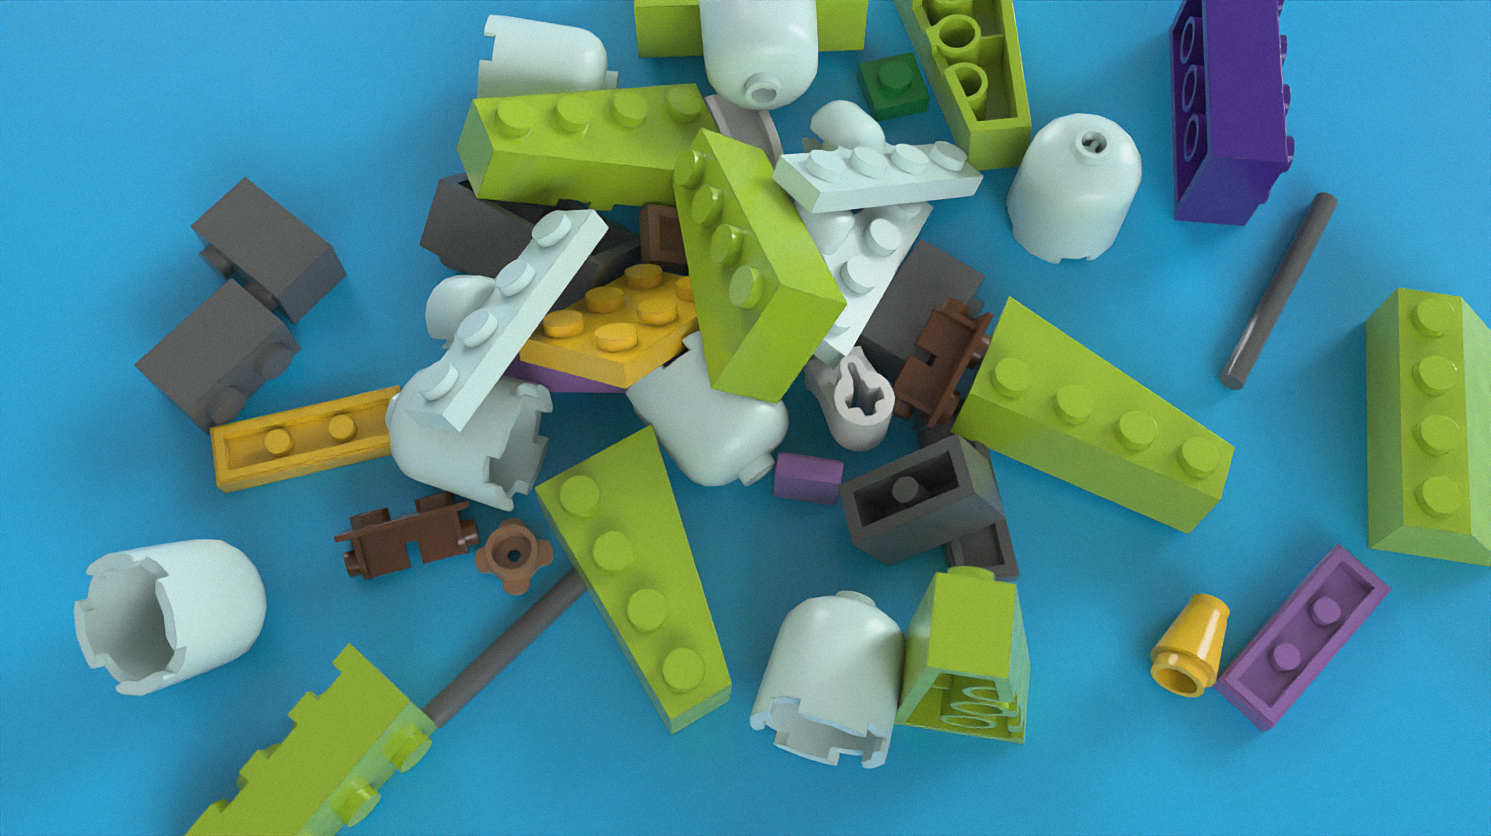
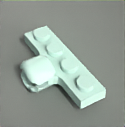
[771,100,984,214]
[792,200,934,370]
[403,209,609,432]

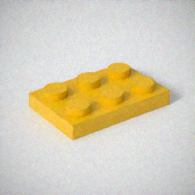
[519,264,700,389]

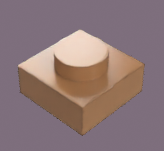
[639,204,689,274]

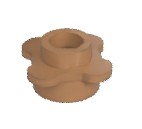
[474,518,554,595]

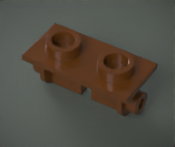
[891,297,994,432]
[334,491,481,581]

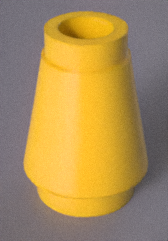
[1150,593,1230,698]

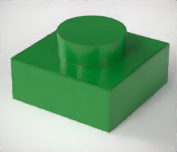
[857,52,930,122]

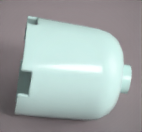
[699,0,818,111]
[477,15,619,99]
[1006,113,1142,264]
[626,330,789,487]
[385,367,553,512]
[74,539,267,696]
[750,591,906,768]

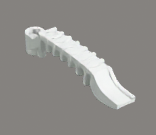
[704,94,895,451]

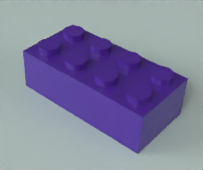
[1169,0,1295,226]

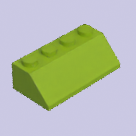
[1366,288,1491,567]

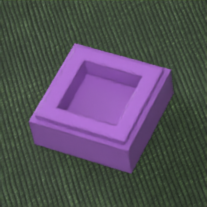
[773,452,844,506]

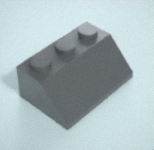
[419,172,641,315]

